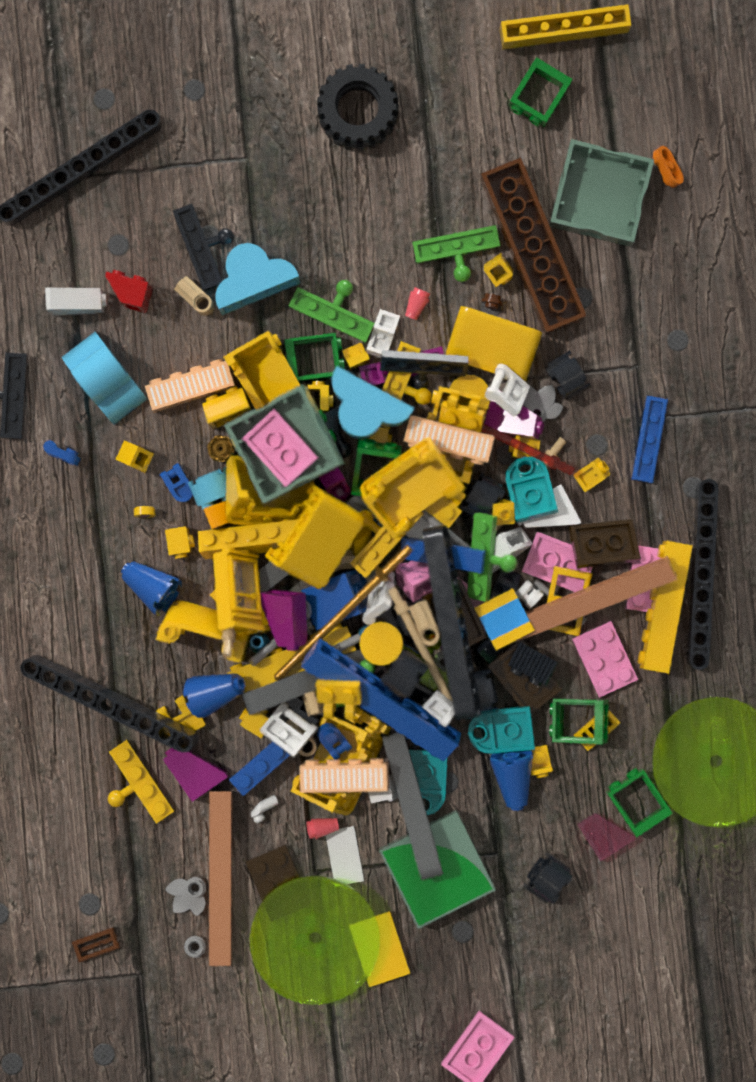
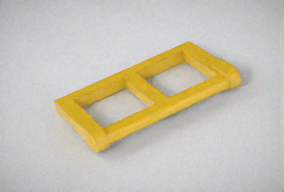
[547,566,592,636]

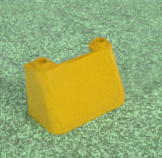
[445,306,542,382]
[223,331,313,410]
[360,437,465,539]
[225,455,315,525]
[156,600,251,663]
[291,715,383,815]

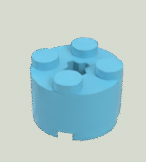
[188,467,226,509]

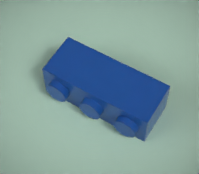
[229,742,290,796]

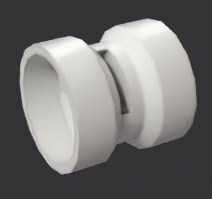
[515,580,544,610]

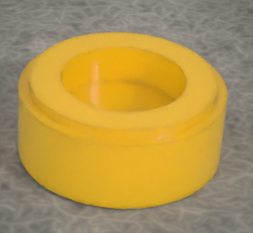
[134,506,155,518]

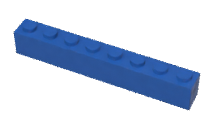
[301,638,461,762]

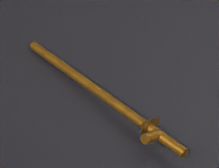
[274,545,413,681]

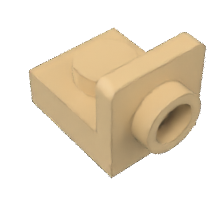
[302,691,324,717]

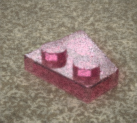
[577,813,636,861]

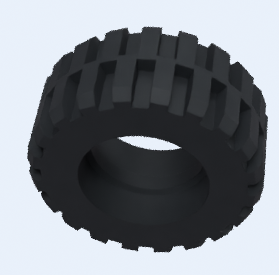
[317,64,399,151]

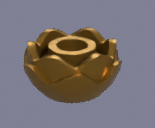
[207,435,234,462]

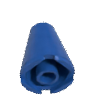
[121,561,182,616]
[183,673,245,718]
[490,750,533,811]

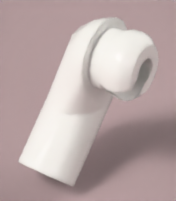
[251,795,278,823]

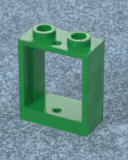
[508,57,573,128]
[285,333,345,383]
[351,439,402,496]
[549,698,609,744]
[606,768,673,837]

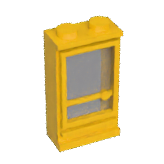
[213,547,264,635]

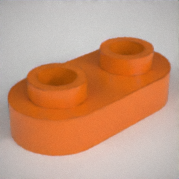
[653,146,684,188]

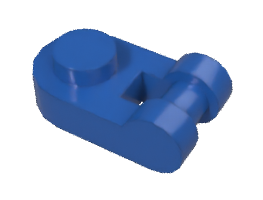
[43,440,81,467]
[160,463,193,502]
[317,723,353,759]

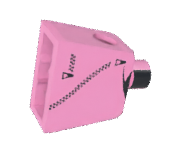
[396,559,432,602]

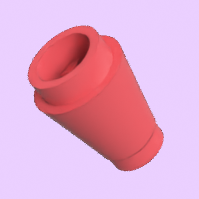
[405,287,430,320]
[306,818,339,840]

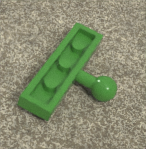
[412,225,500,282]
[289,280,375,343]
[467,512,517,602]

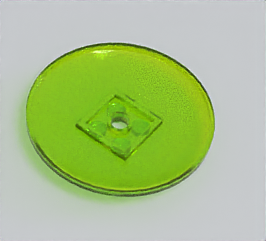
[652,697,756,827]
[250,876,380,1005]

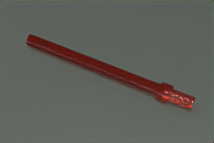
[481,423,575,475]

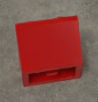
[105,270,153,314]

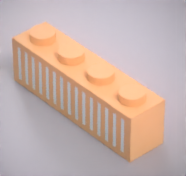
[145,359,235,413]
[404,415,495,465]
[300,758,389,793]

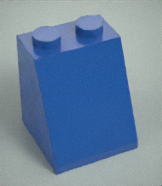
[301,570,368,630]

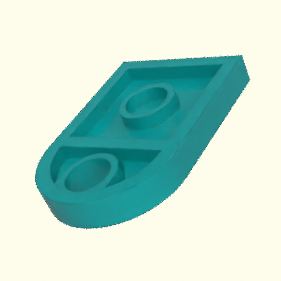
[506,457,559,523]
[468,706,535,754]
[409,749,447,815]

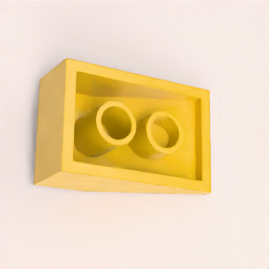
[202,386,252,429]

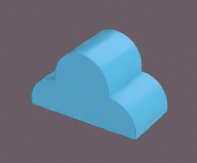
[216,243,301,315]
[61,331,148,425]
[332,367,414,439]

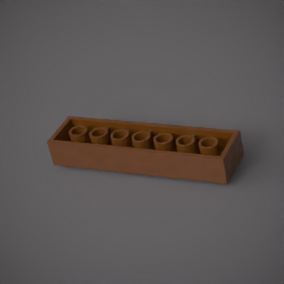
[480,157,587,335]

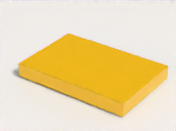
[349,911,410,987]

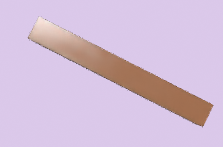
[515,556,677,642]
[209,791,233,966]

